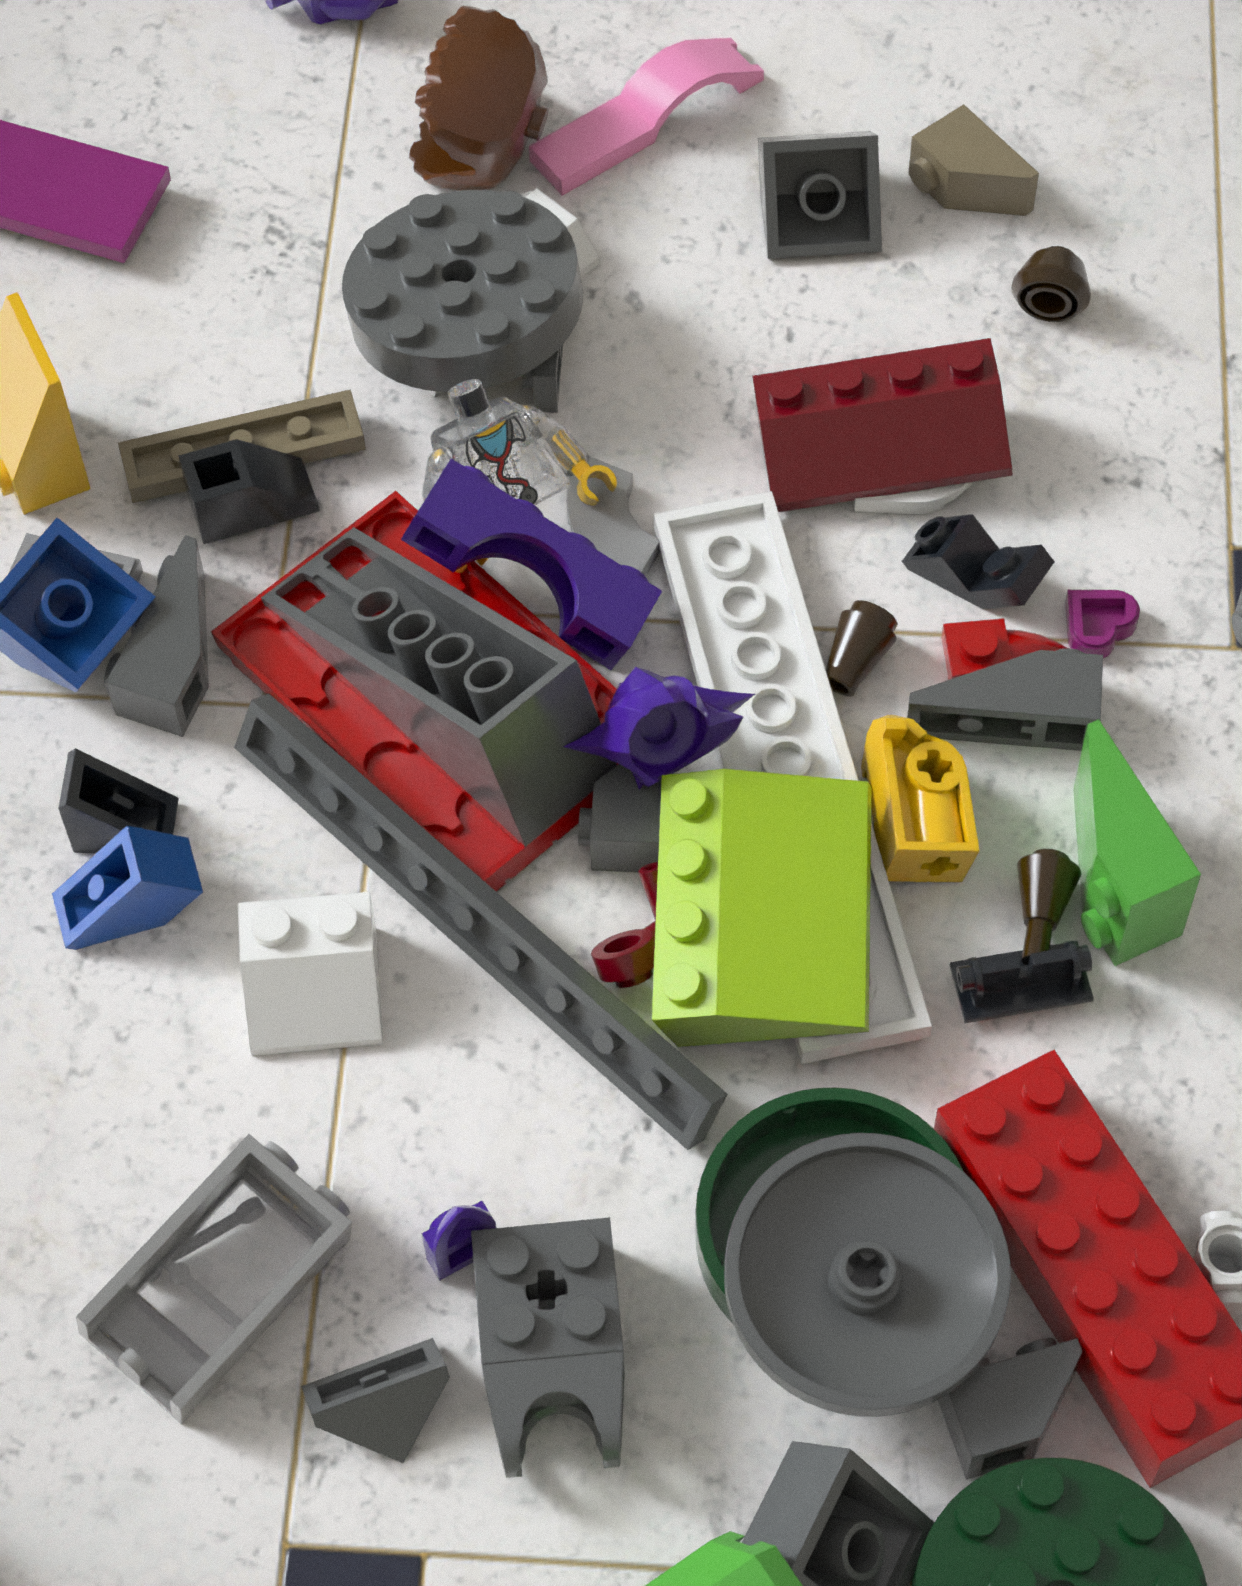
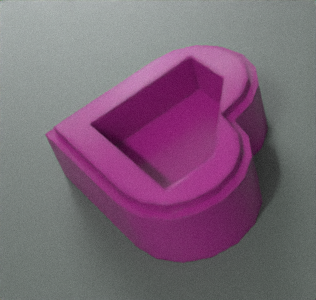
[1065,589,1140,659]

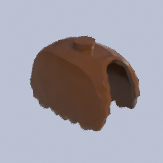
[409,6,549,190]

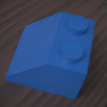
[0,518,156,692]

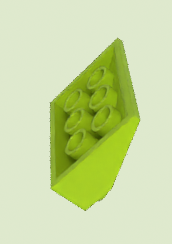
[652,769,872,1047]

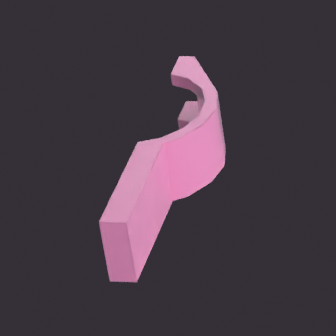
[529,38,764,196]

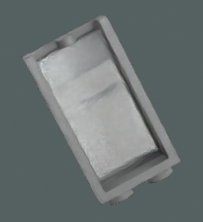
[76,1134,352,1424]

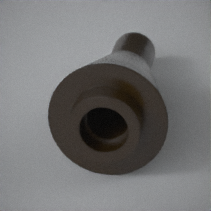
[1017,849,1082,965]

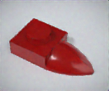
[941,618,1067,680]

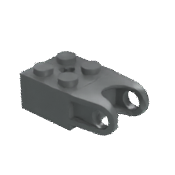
[471,1217,625,1478]

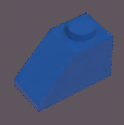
[52,826,203,950]

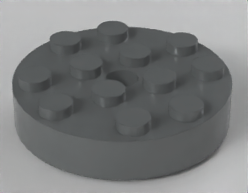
[342,190,583,392]

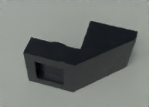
[901,514,1055,609]

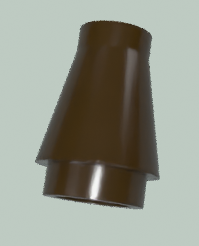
[825,600,898,697]

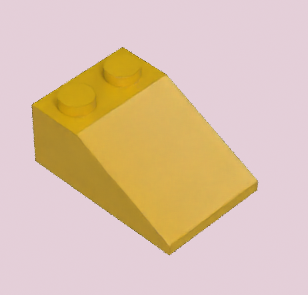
[0,292,91,515]

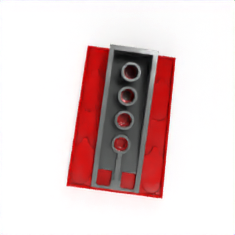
[211,491,618,892]

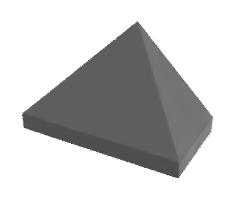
[301,1338,450,1463]

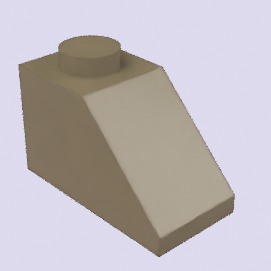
[908,104,1039,216]

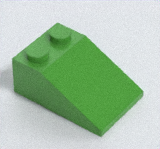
[1073,719,1201,966]

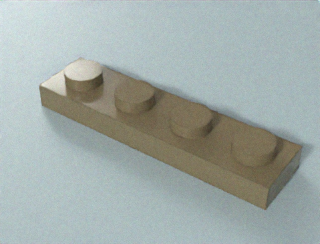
[118,389,366,503]

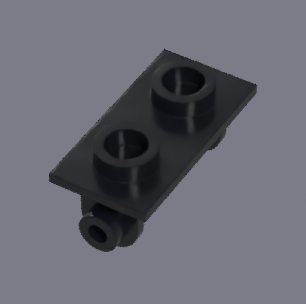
[949,940,1094,1024]

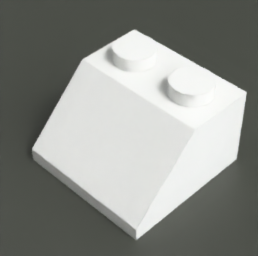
[238,892,383,1056]

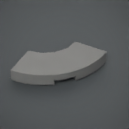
[566,452,660,577]

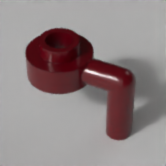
[591,862,658,988]

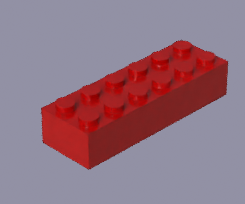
[934,1049,1242,1488]

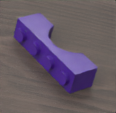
[401,458,662,671]

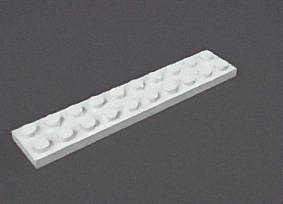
[654,491,932,1064]

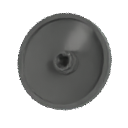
[724,1133,1011,1417]

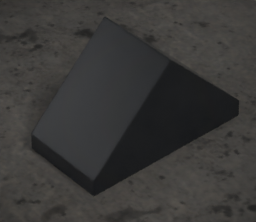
[58,748,179,854]

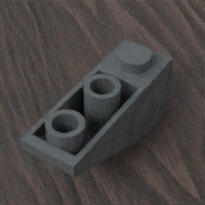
[104,535,209,737]

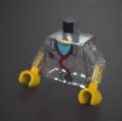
[422,379,617,573]

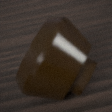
[1011,246,1091,322]

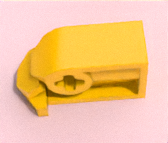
[861,715,980,882]

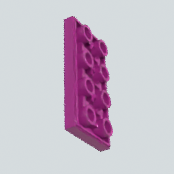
[0,120,171,263]

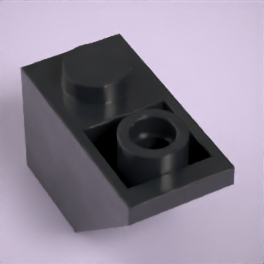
[178,439,320,544]

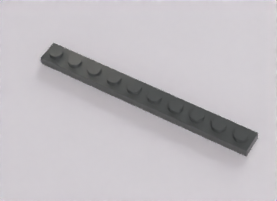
[234,693,728,1150]

